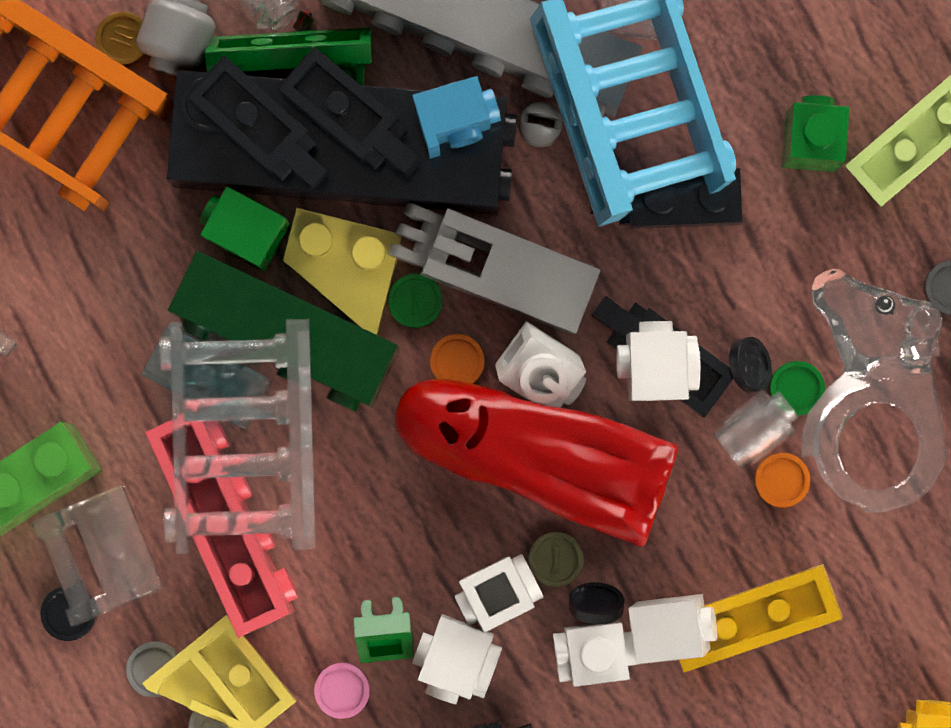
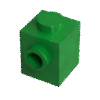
[781,95,850,172]
[199,187,290,273]

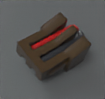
[292,11,316,31]

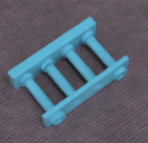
[529,0,736,227]

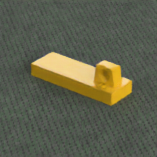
[679,564,843,673]

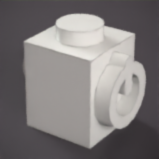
[495,321,586,408]
[616,321,700,401]
[455,554,544,633]
[412,614,502,704]
[553,620,638,687]

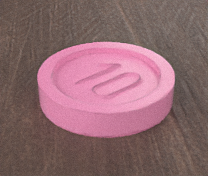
[314,662,370,719]

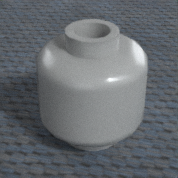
[136,0,216,77]

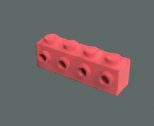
[145,409,299,638]

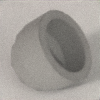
[519,102,563,147]

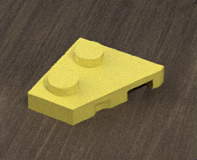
[283,208,403,335]
[142,615,297,728]

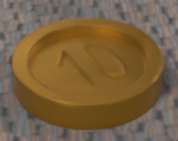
[95,11,146,67]

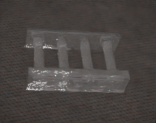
[160,319,316,554]

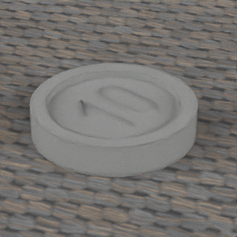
[126,641,178,697]

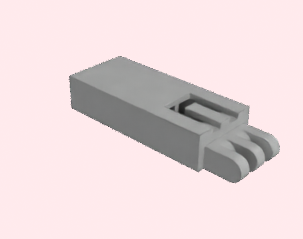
[387,203,601,335]

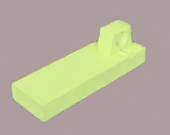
[845,75,951,207]

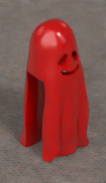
[395,379,678,547]

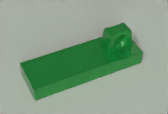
[205,27,373,86]

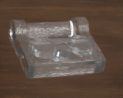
[31,485,165,627]

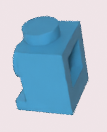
[412,76,501,158]

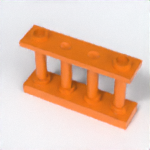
[0,0,174,212]

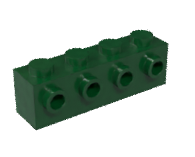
[167,250,400,412]

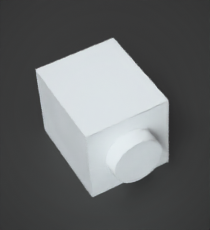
[628,594,717,664]

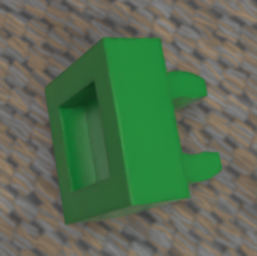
[354,597,415,664]

